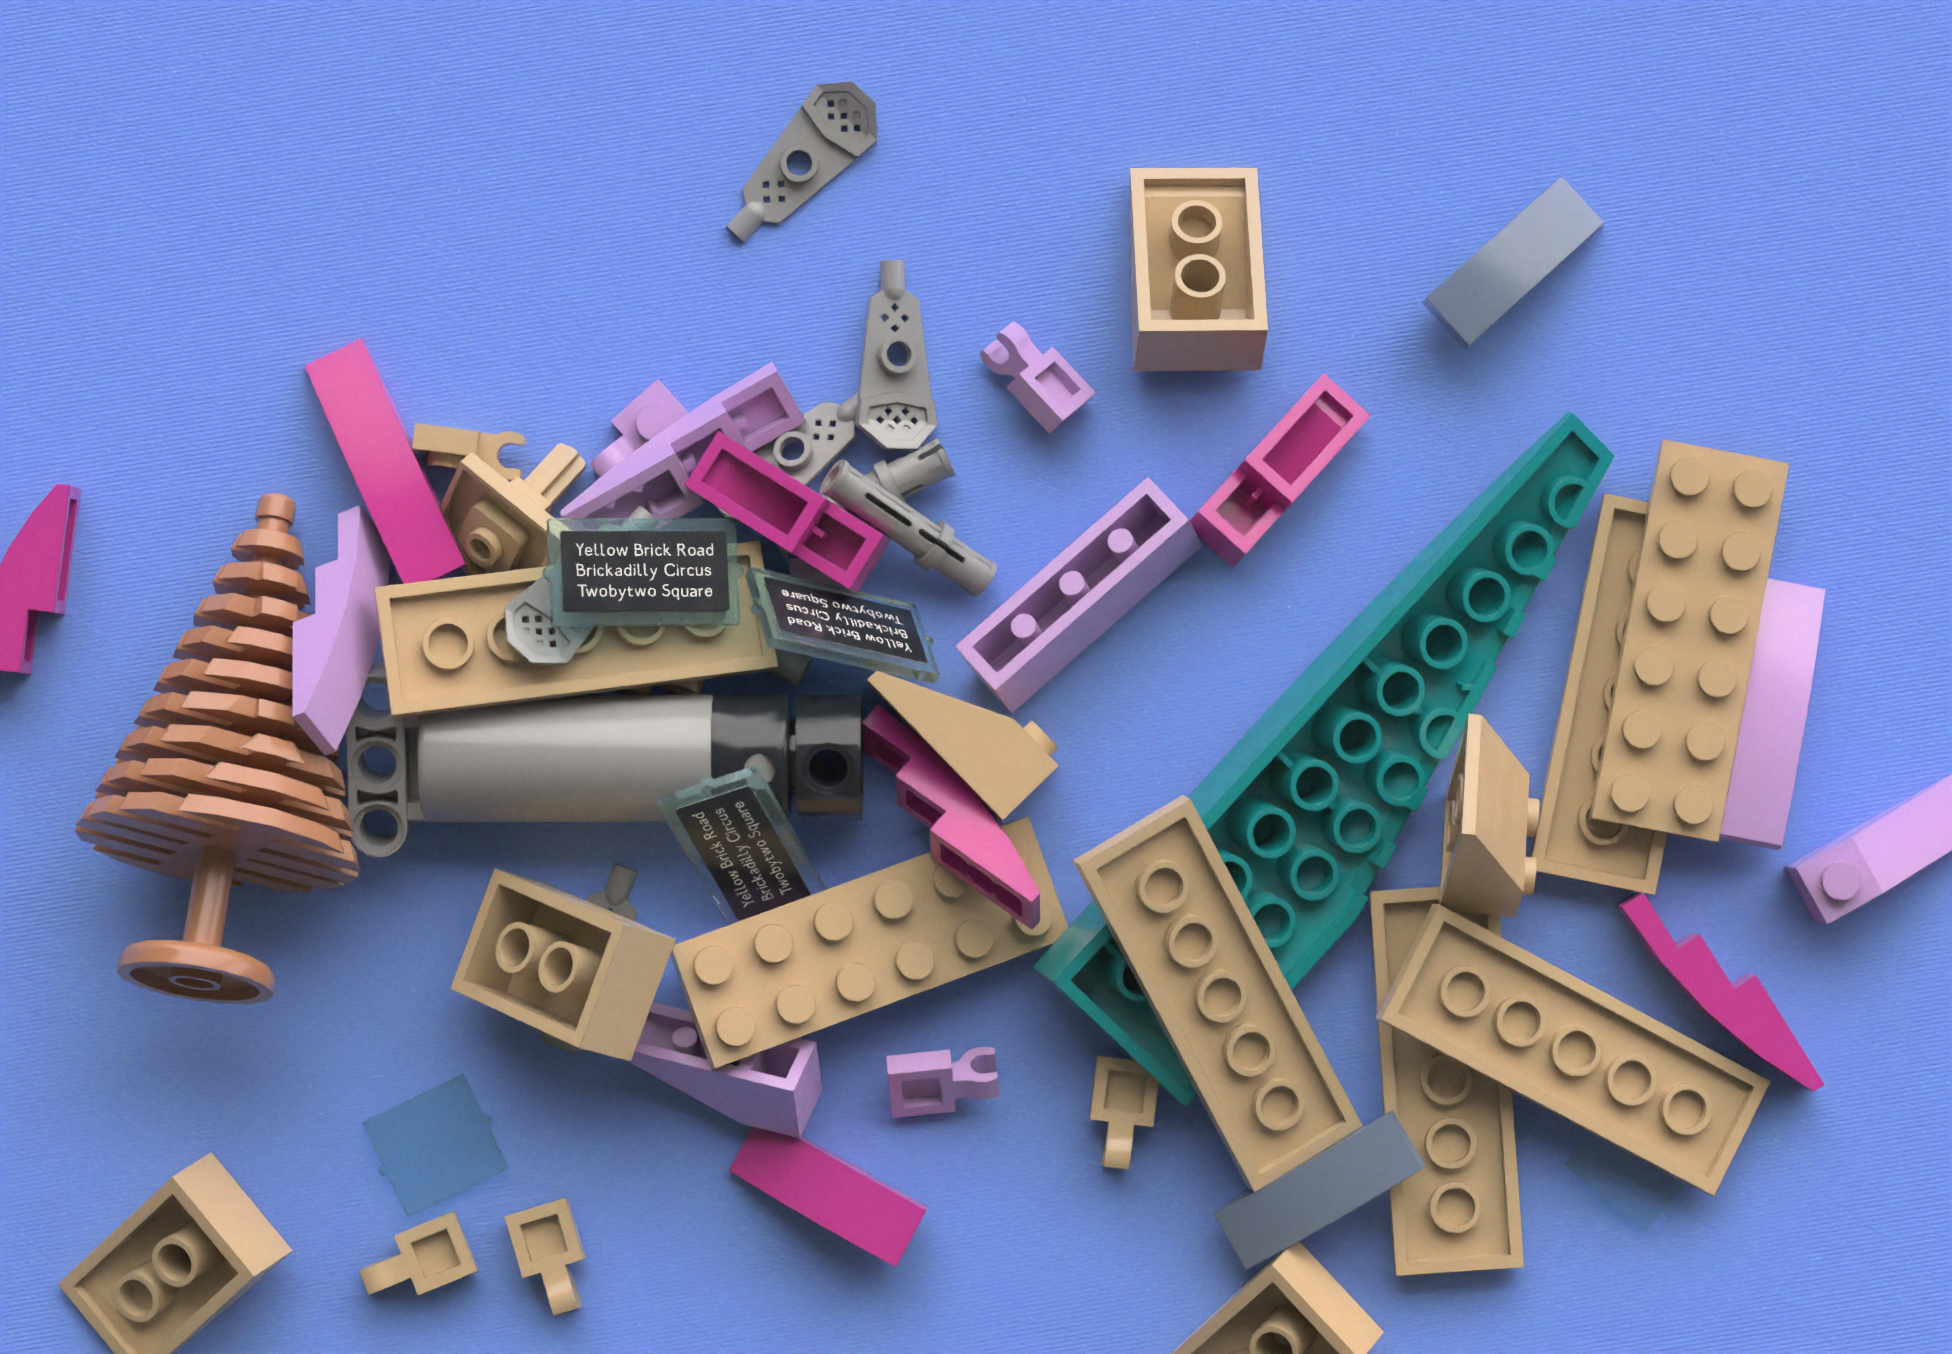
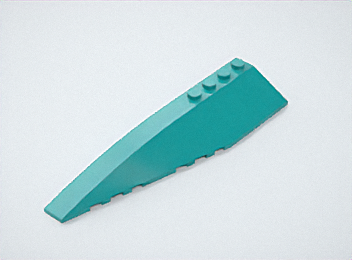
[1033,411,1615,1107]

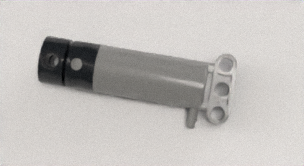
[346,663,864,858]

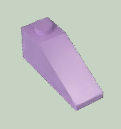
[1785,774,1952,924]
[626,1002,823,1138]

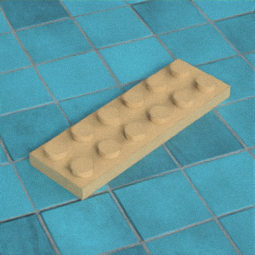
[1589,439,1789,842]
[1529,493,1667,895]
[374,540,778,719]
[1073,795,1363,1192]
[670,817,1068,1069]
[1368,886,1524,1276]
[1375,904,1771,1196]

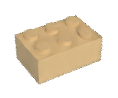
[450,868,676,1061]

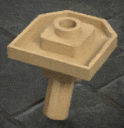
[440,443,586,576]

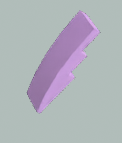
[560,362,806,531]
[292,505,390,756]
[1719,578,1826,850]

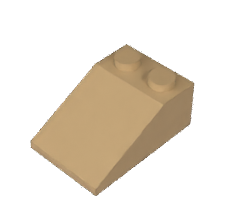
[1129,168,1268,371]
[867,671,1059,821]
[1439,713,1539,917]
[58,1152,293,1354]
[1170,1241,1384,1354]

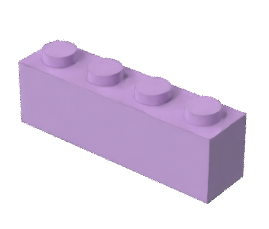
[955,477,1203,714]

